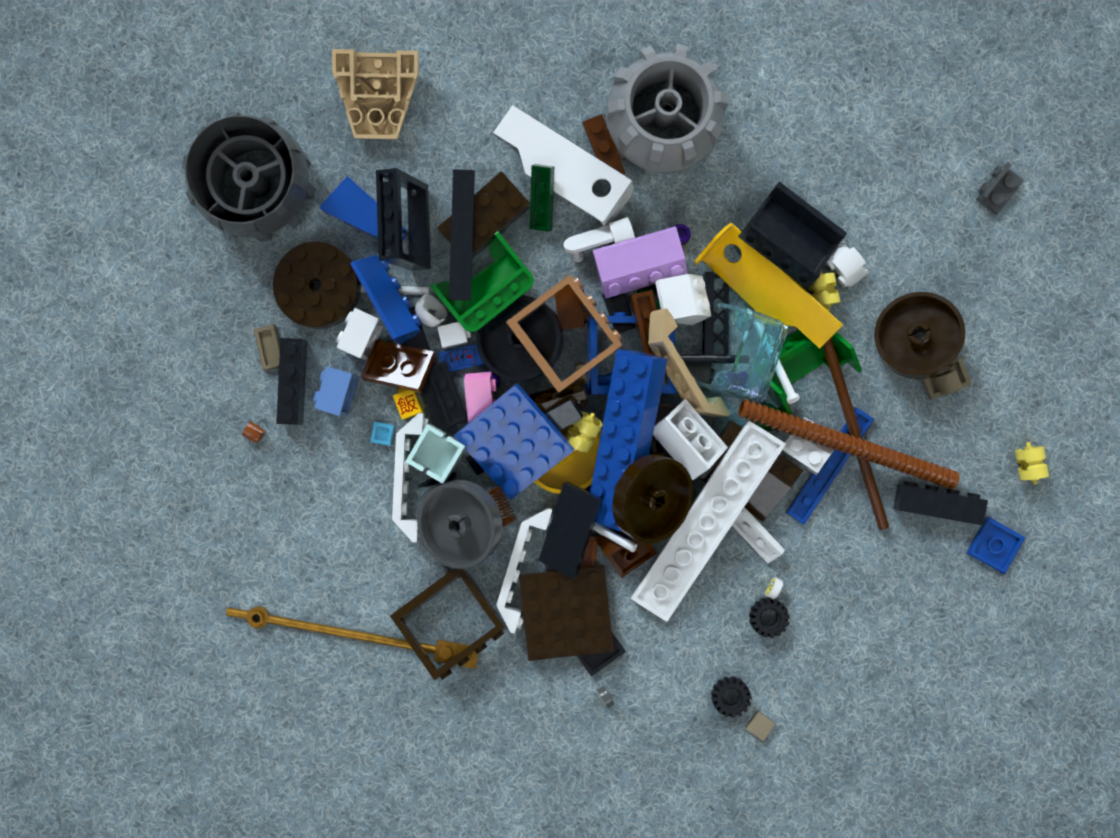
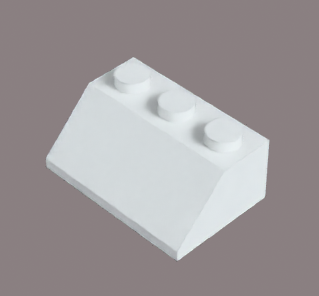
[653,399,728,480]

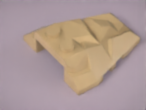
[332,49,419,140]

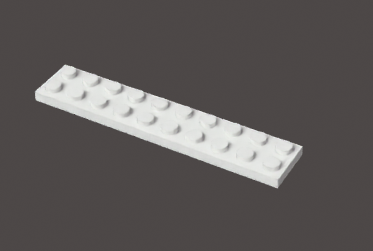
[631,420,786,622]

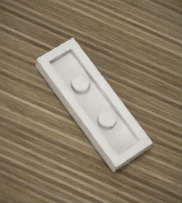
[732,507,785,563]

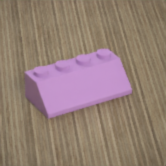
[593,226,687,299]

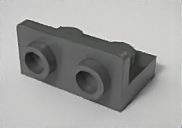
[976,162,1024,215]

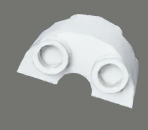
[825,241,869,290]

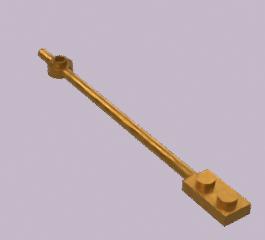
[226,606,478,669]

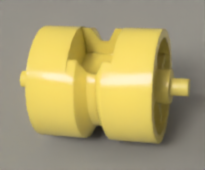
[809,270,841,311]
[565,411,603,452]
[1015,442,1049,485]

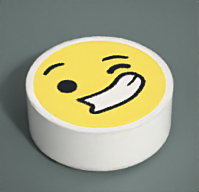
[765,577,783,600]

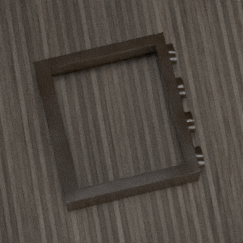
[390,568,507,680]

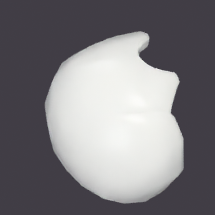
[415,294,447,327]

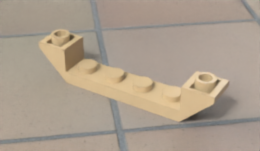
[648,308,731,418]

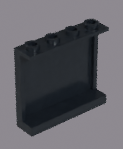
[738,181,847,289]

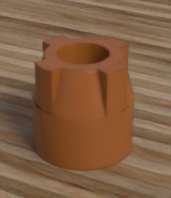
[242,421,266,443]

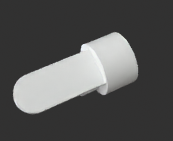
[564,217,636,263]

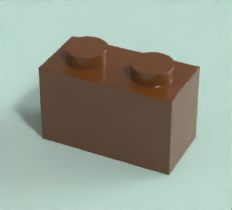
[555,285,588,331]

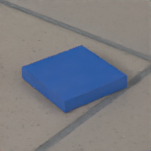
[966,516,1026,574]

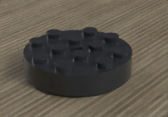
[476,295,564,381]

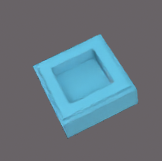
[370,421,395,446]

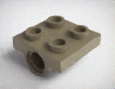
[921,356,971,400]

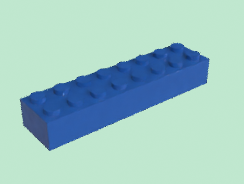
[590,350,668,531]

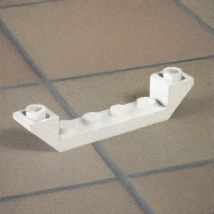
[392,413,429,542]
[496,507,553,634]

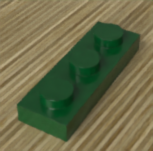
[530,164,555,232]

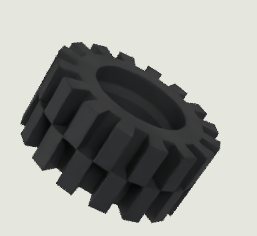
[749,598,790,638]
[711,676,752,718]

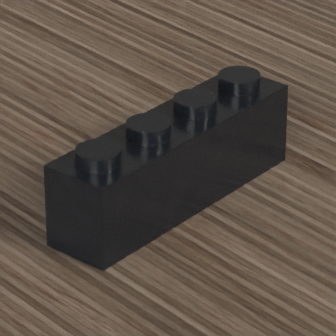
[276,338,307,425]
[893,481,988,526]

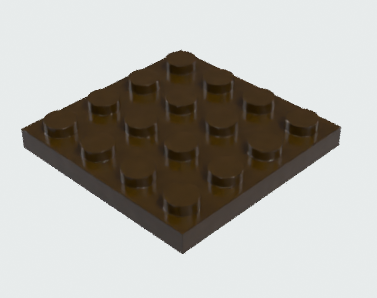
[519,565,614,661]

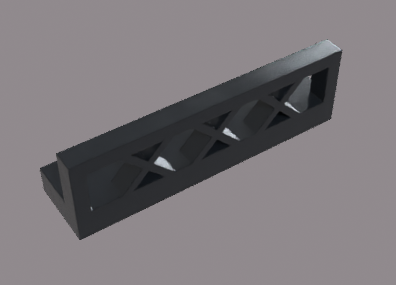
[702,272,729,355]

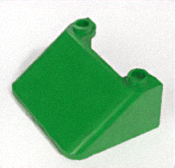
[430,231,534,332]

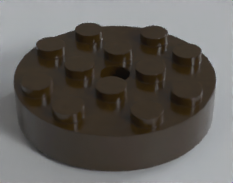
[273,242,361,329]
[874,292,965,380]
[612,454,693,544]

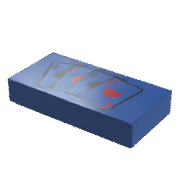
[438,344,484,372]

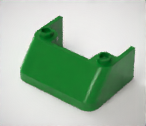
[752,330,862,415]

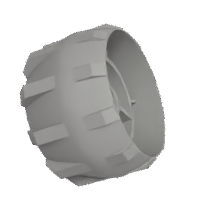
[606,44,729,176]

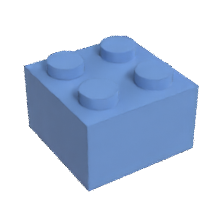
[313,367,359,417]

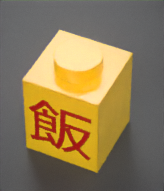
[393,388,424,420]

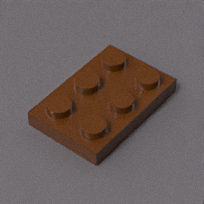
[361,340,436,393]

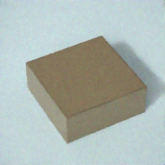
[745,710,776,741]

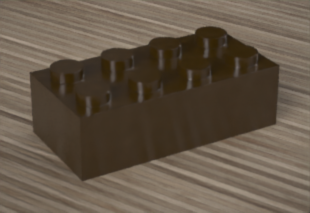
[437,171,530,258]

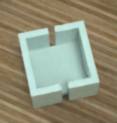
[405,424,466,484]

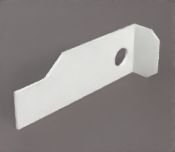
[493,105,634,227]

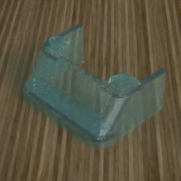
[695,302,788,404]

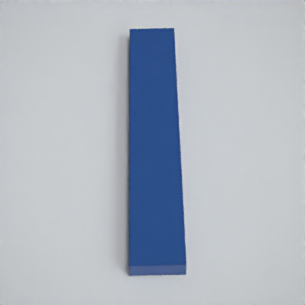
[785,407,874,525]

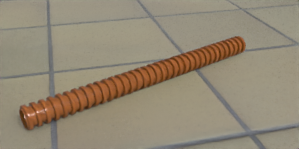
[738,399,960,490]

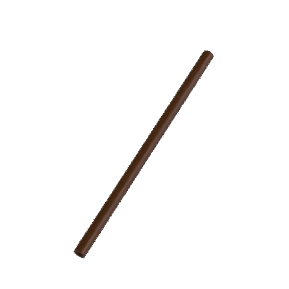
[820,303,889,530]

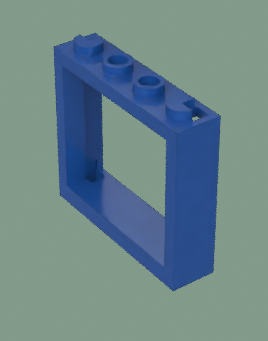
[587,312,676,395]

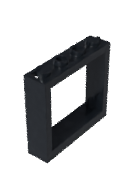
[376,168,431,271]

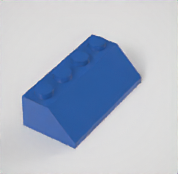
[350,255,422,344]

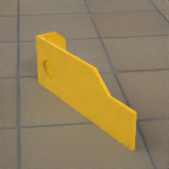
[694,222,843,349]

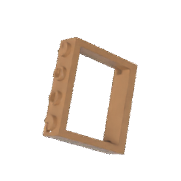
[506,275,623,393]

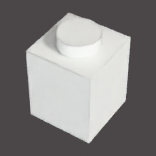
[437,322,471,349]

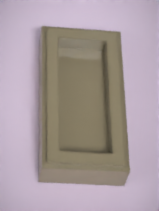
[254,325,280,371]

